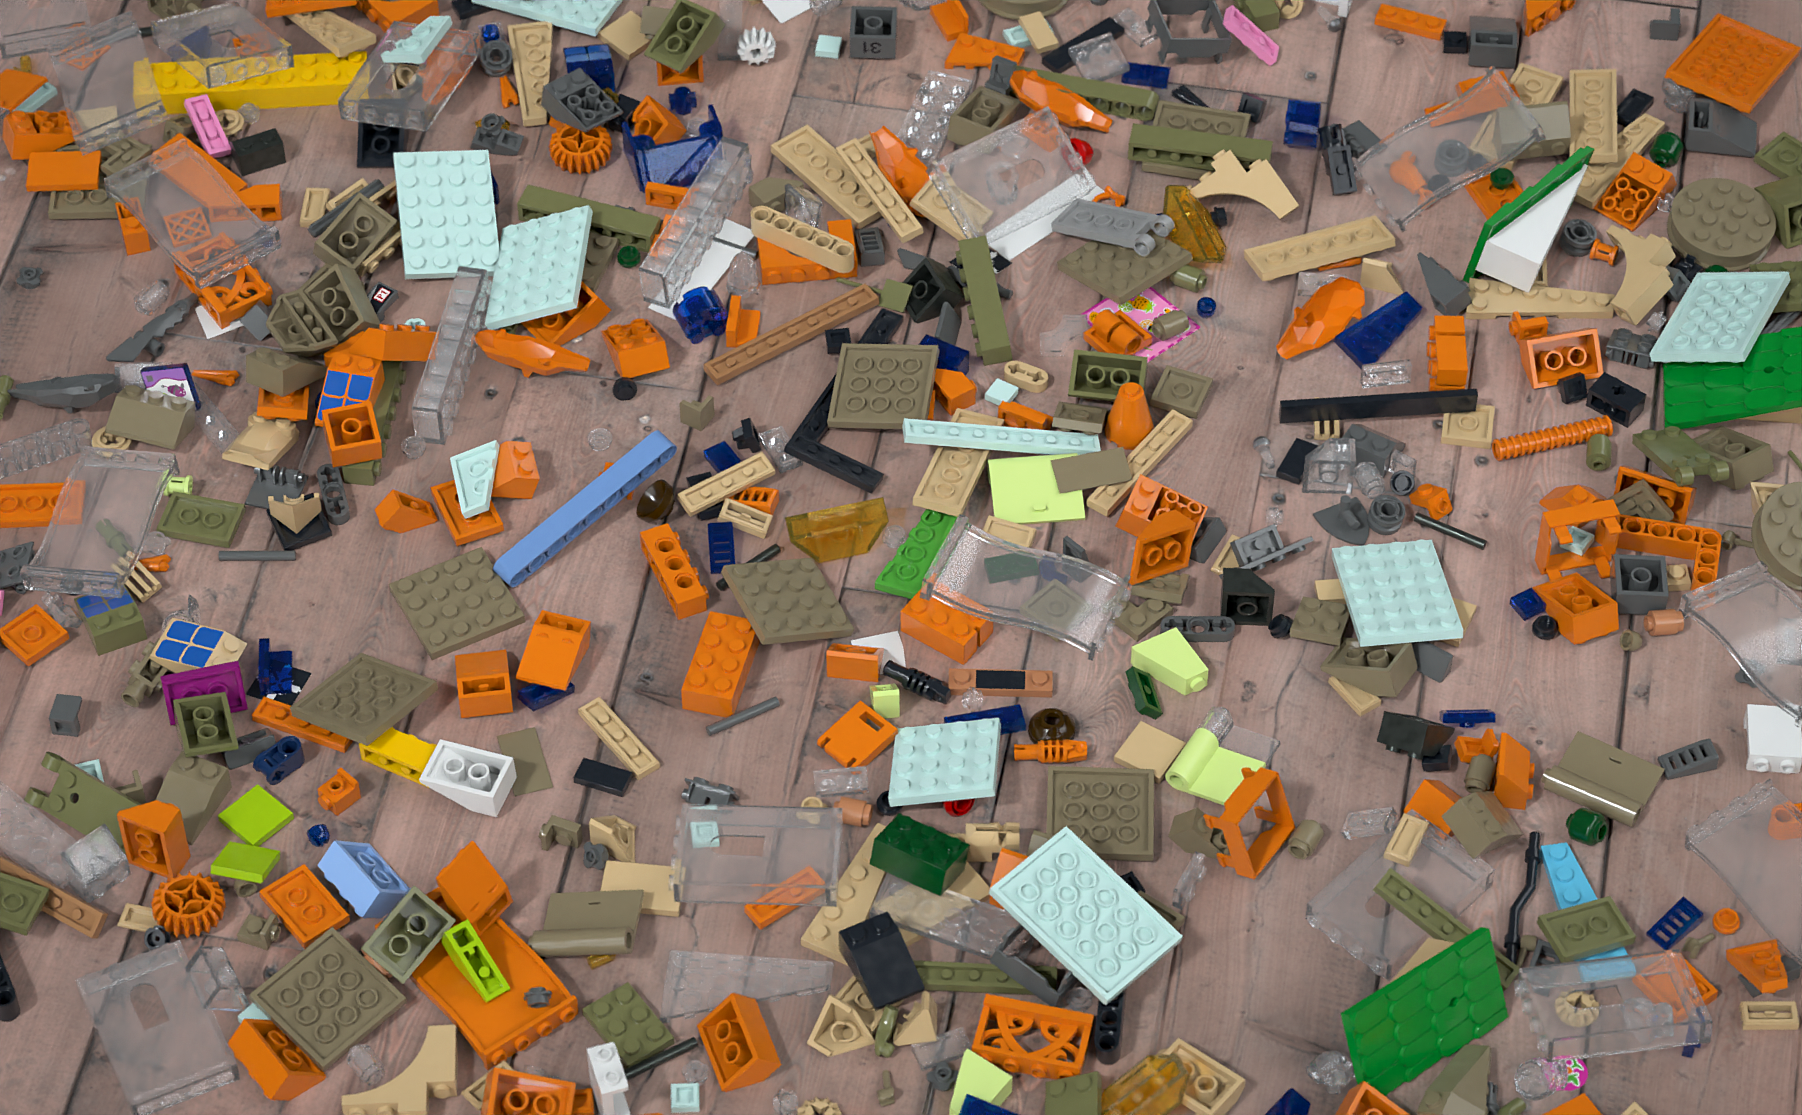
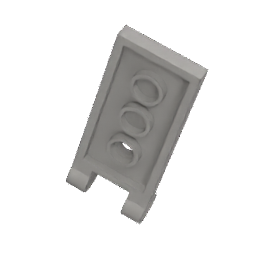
[1051,198,1175,256]

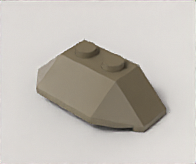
[266,289,338,357]

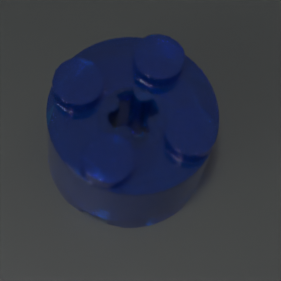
[1283,99,1321,148]
[672,286,728,344]

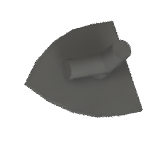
[1313,495,1369,546]

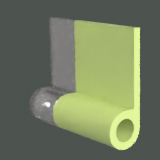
[1165,707,1281,805]

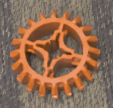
[549,123,613,175]
[151,871,226,939]

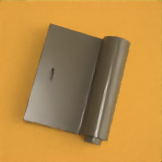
[1541,731,1665,828]
[528,889,644,957]

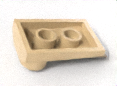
[222,412,299,470]
[1141,1038,1245,1115]

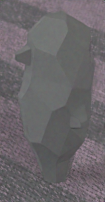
[8,374,119,413]

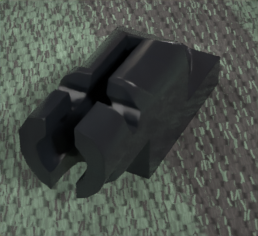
[1318,124,1357,195]

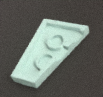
[381,16,453,64]
[450,440,500,519]

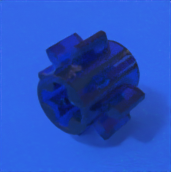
[669,86,697,115]

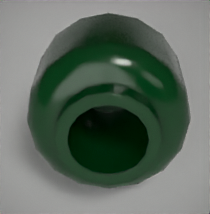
[1649,132,1684,168]
[1566,808,1608,846]

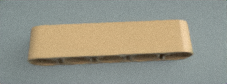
[751,206,854,273]

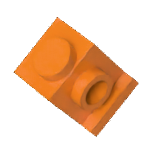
[317,767,361,816]

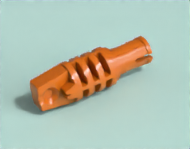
[1014,739,1087,764]

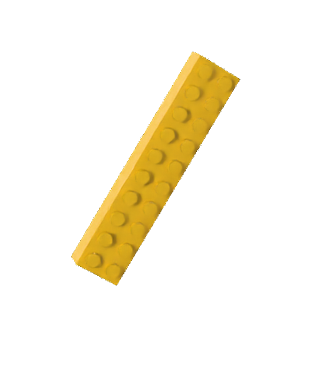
[134,51,369,116]

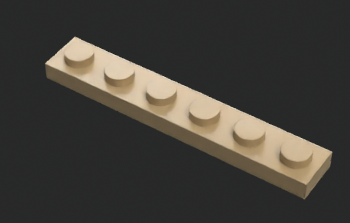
[836,138,923,243]
[1087,409,1193,517]

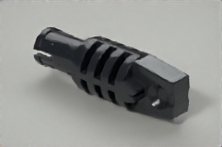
[883,660,951,704]

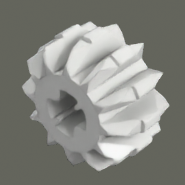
[737,27,776,66]

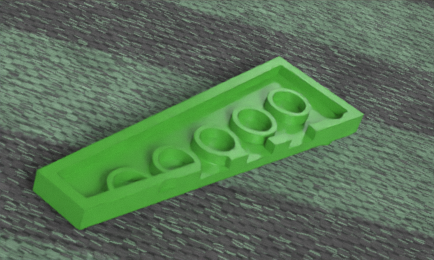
[875,509,960,599]

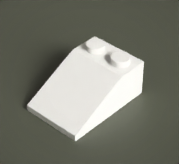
[419,739,517,817]

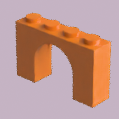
[355,0,439,41]
[757,219,858,285]

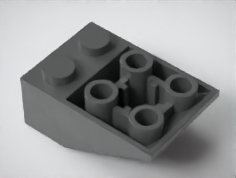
[1468,16,1517,68]
[541,68,623,132]
[1685,97,1757,157]

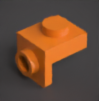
[1409,483,1452,520]
[1454,728,1499,763]

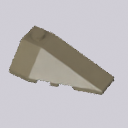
[1417,1044,1491,1115]

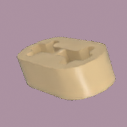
[1004,361,1048,393]

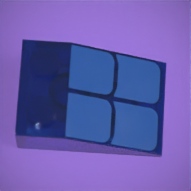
[563,43,616,95]

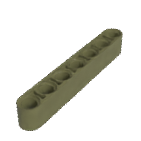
[1009,66,1159,121]

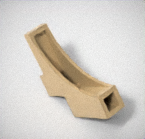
[1178,149,1300,220]
[1606,225,1676,326]
[342,1025,458,1115]

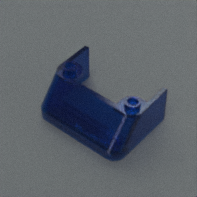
[622,104,729,193]

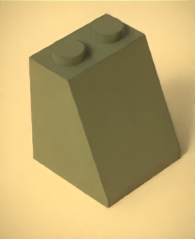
[1754,175,1802,249]

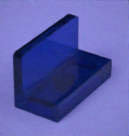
[258,638,293,695]

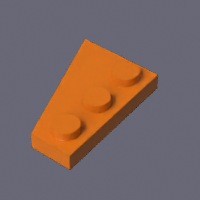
[945,32,1025,70]
[1726,939,1788,994]

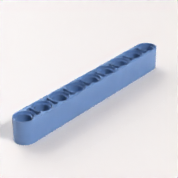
[493,430,677,588]

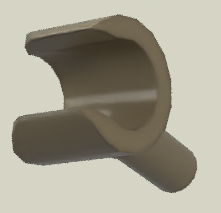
[1721,530,1754,550]
[1681,933,1715,959]
[1516,935,1536,969]
[877,1070,895,1106]

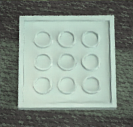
[888,718,1001,807]

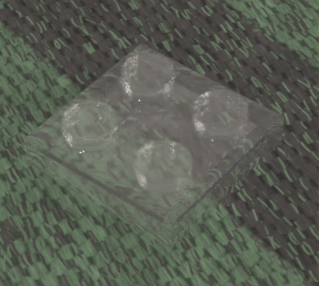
[1068,32,1129,81]

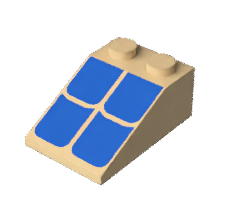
[149,618,247,673]

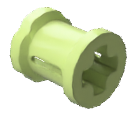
[163,474,193,496]

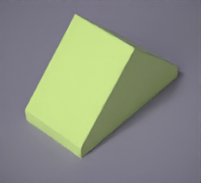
[869,683,900,719]

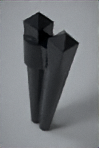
[1171,85,1210,108]

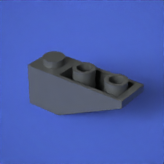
[1417,252,1472,316]

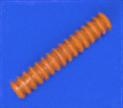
[1492,415,1613,461]

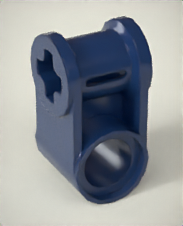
[253,736,305,785]

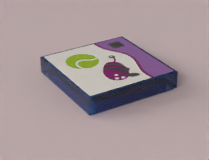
[140,363,202,411]

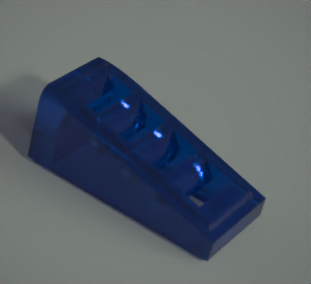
[707,522,735,574]
[1646,896,1704,952]

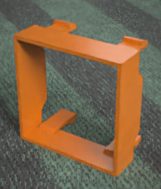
[1535,499,1622,581]
[1203,767,1296,880]

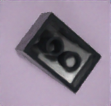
[357,99,410,168]
[838,911,925,1011]

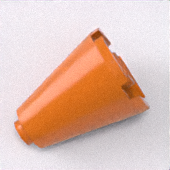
[1104,382,1154,450]

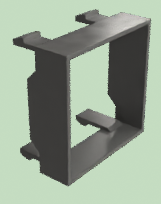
[1145,0,1232,64]
[990,924,1079,1007]

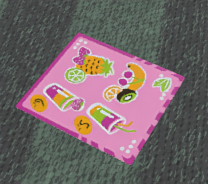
[1079,287,1200,362]

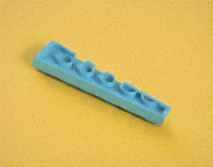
[1540,842,1635,983]

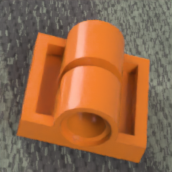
[1083,309,1152,355]

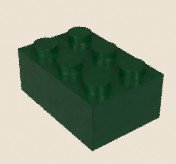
[869,813,970,897]

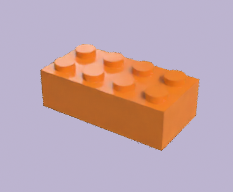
[681,611,760,718]

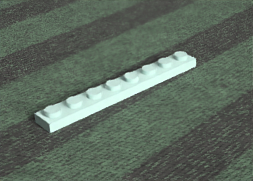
[902,418,1101,455]

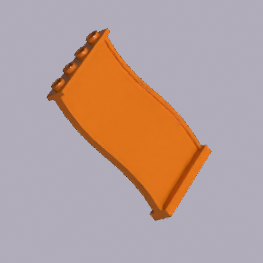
[375,887,579,1071]

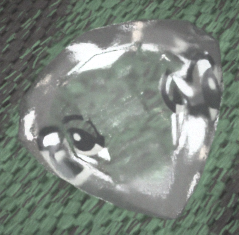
[1306,1050,1355,1095]

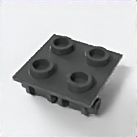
[1329,120,1388,166]
[1605,328,1658,369]
[245,465,309,509]
[0,541,36,594]

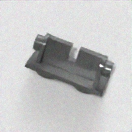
[682,777,739,814]

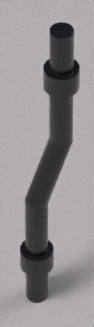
[1504,831,1541,965]

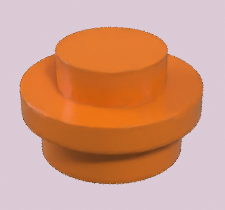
[1712,908,1740,934]

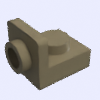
[163,114,196,142]
[539,815,583,851]
[237,913,281,950]

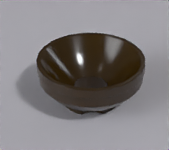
[636,479,675,523]
[1028,708,1076,744]

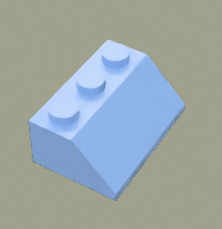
[318,840,409,918]

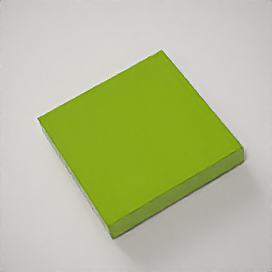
[218,784,294,847]
[211,841,280,883]

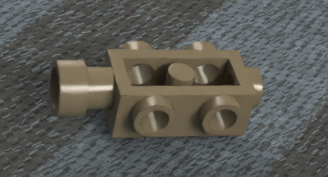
[121,638,174,707]

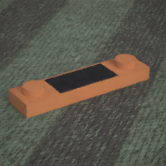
[948,668,1053,697]

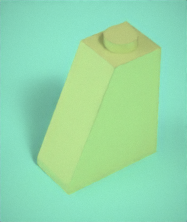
[1131,627,1208,695]
[950,1048,1012,1115]

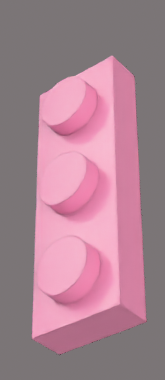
[1223,5,1279,66]
[184,94,231,159]

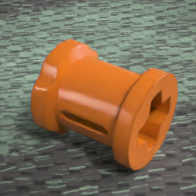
[1589,238,1619,266]

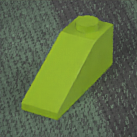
[441,919,510,1003]

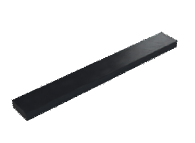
[792,308,903,443]
[1279,389,1478,424]

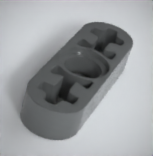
[317,464,350,525]
[1160,616,1235,642]

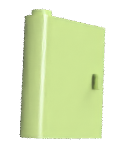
[987,453,1085,525]

